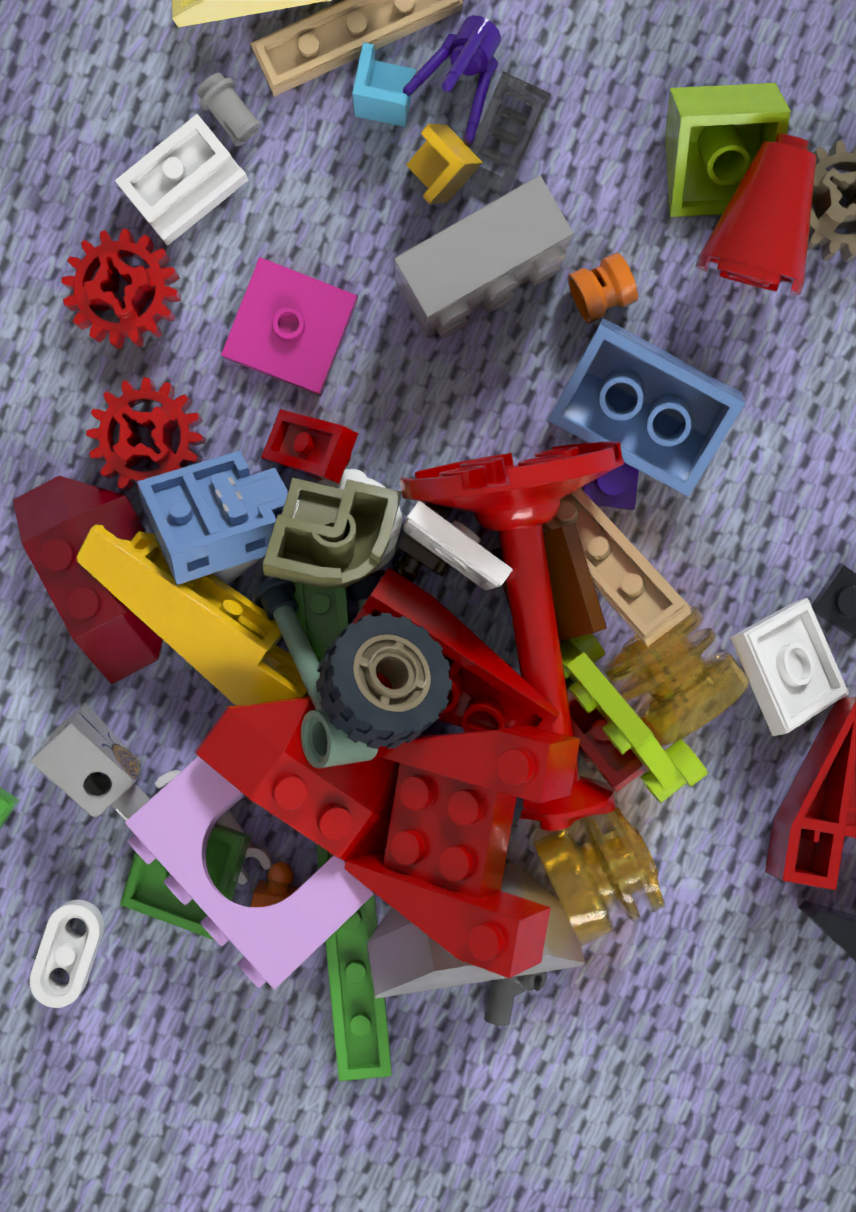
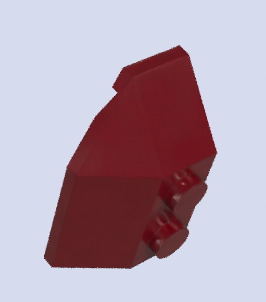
[13,476,164,685]

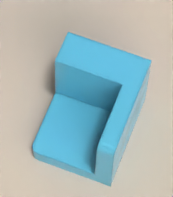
[352,42,417,127]

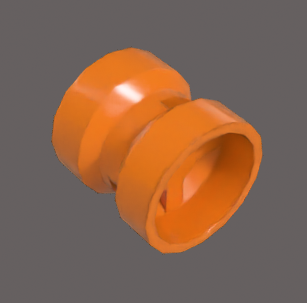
[567,252,638,324]

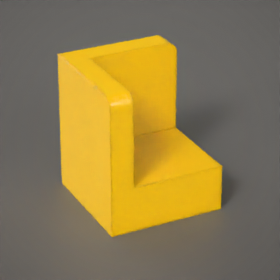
[406,124,483,205]

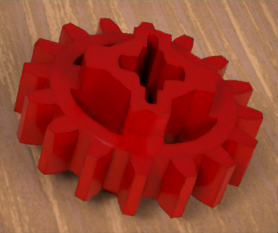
[61,229,181,349]
[86,377,206,491]

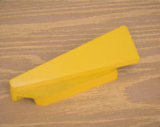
[77,525,308,706]

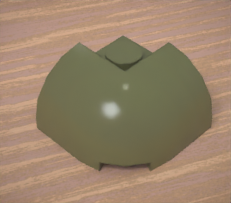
[263,478,402,588]

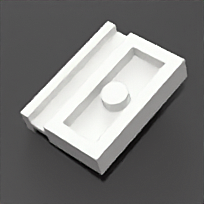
[115,114,248,246]

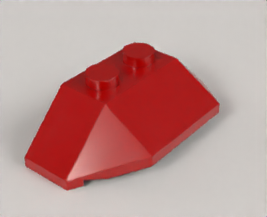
[195,696,398,861]

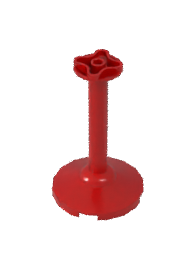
[400,441,624,831]

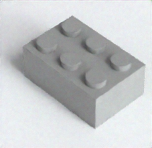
[394,175,574,338]

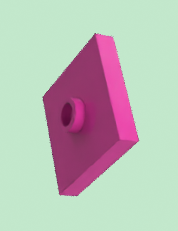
[221,257,358,396]

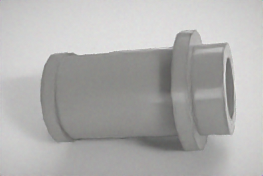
[196,73,262,146]

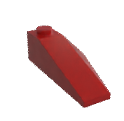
[353,568,560,732]

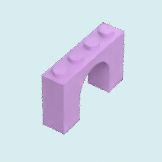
[124,756,374,990]

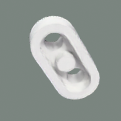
[30,900,104,1008]

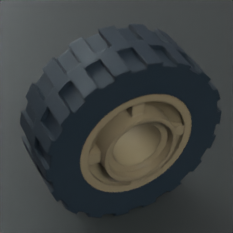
[316,613,452,749]

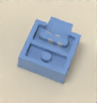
[137,450,288,585]

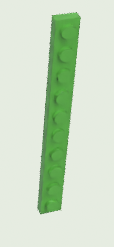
[294,582,392,1081]

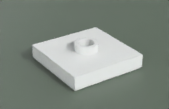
[402,501,513,591]
[730,598,849,736]

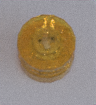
[603,606,750,746]
[533,805,665,946]

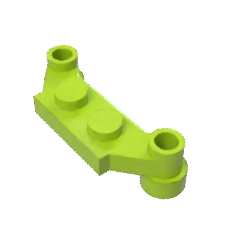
[560,634,708,804]

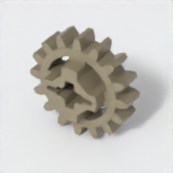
[807,141,856,262]

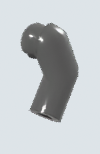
[484,972,547,1026]

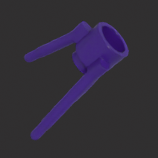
[403,15,501,146]

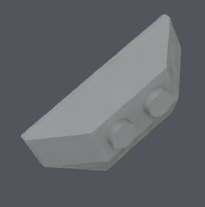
[366,862,585,999]

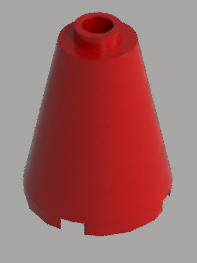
[695,134,816,295]

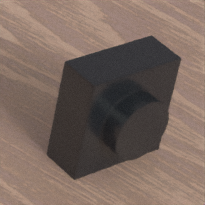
[811,565,856,638]

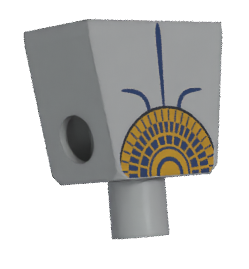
[30,703,150,821]

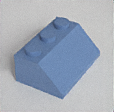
[548,318,745,497]

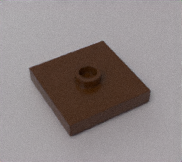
[492,523,607,641]

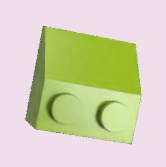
[665,83,791,217]

